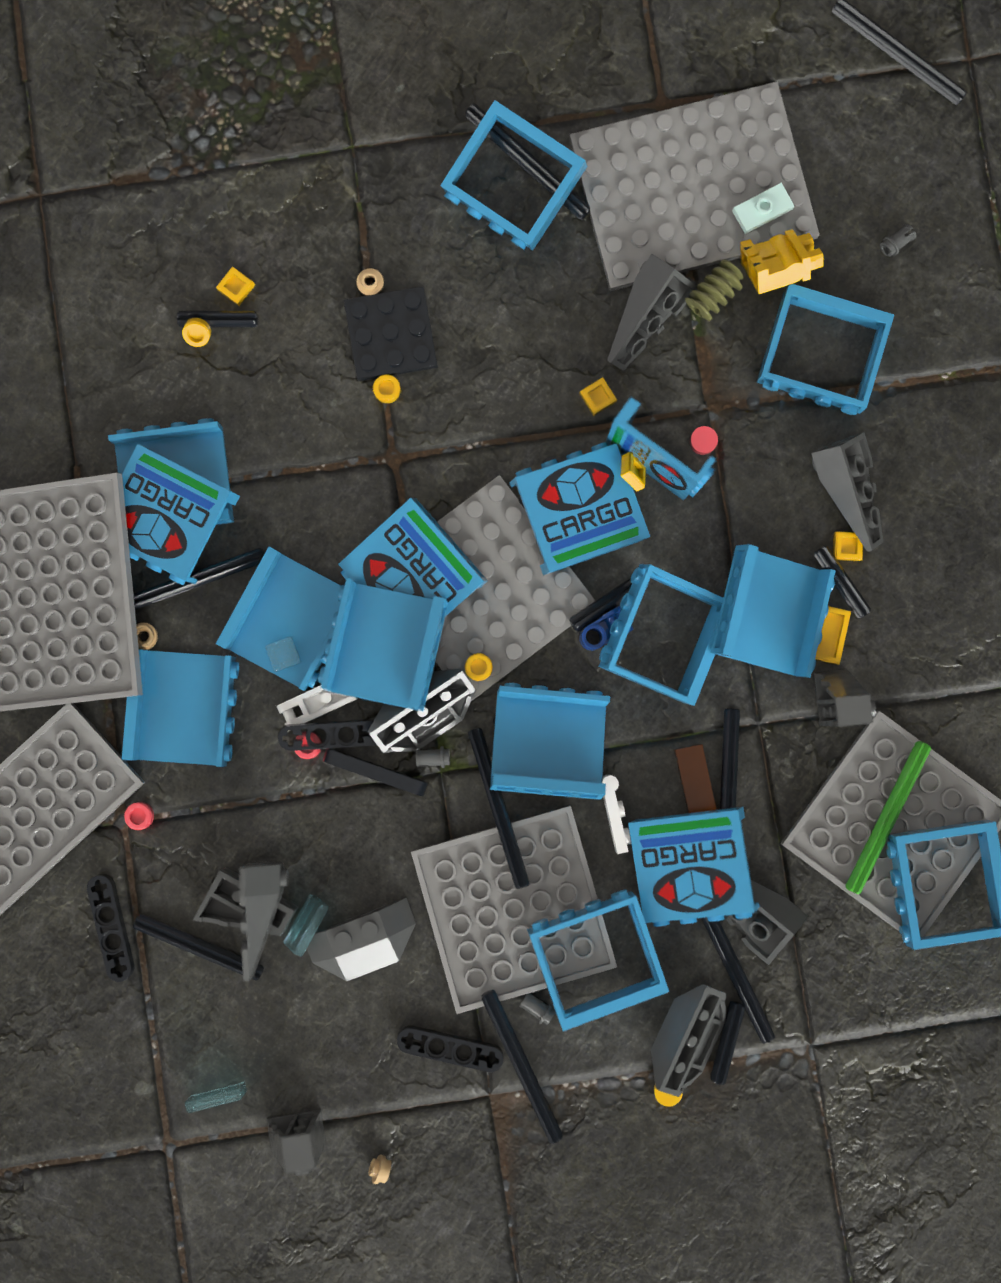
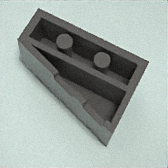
[813,669,876,726]

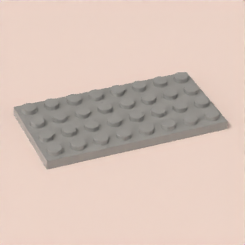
[0,703,145,915]

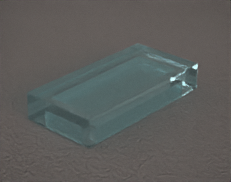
[283,894,329,957]
[185,1081,247,1113]

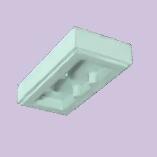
[732,182,794,234]

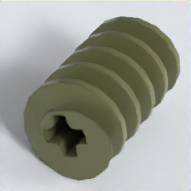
[685,260,743,321]

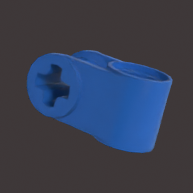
[579,606,634,651]

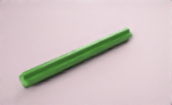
[845,741,931,894]

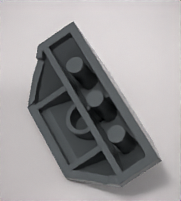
[368,668,476,753]
[303,897,416,981]
[651,984,726,1097]

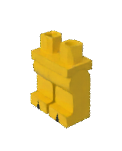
[740,229,823,294]

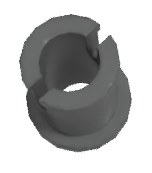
[880,224,916,257]
[416,746,450,768]
[519,993,555,1025]

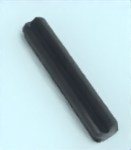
[177,311,258,327]
[814,546,871,618]
[569,578,632,631]
[710,1001,745,1085]

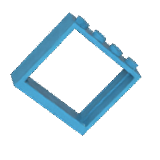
[440,100,587,251]
[757,284,894,415]
[598,564,723,706]
[886,820,1001,950]
[527,890,669,1031]

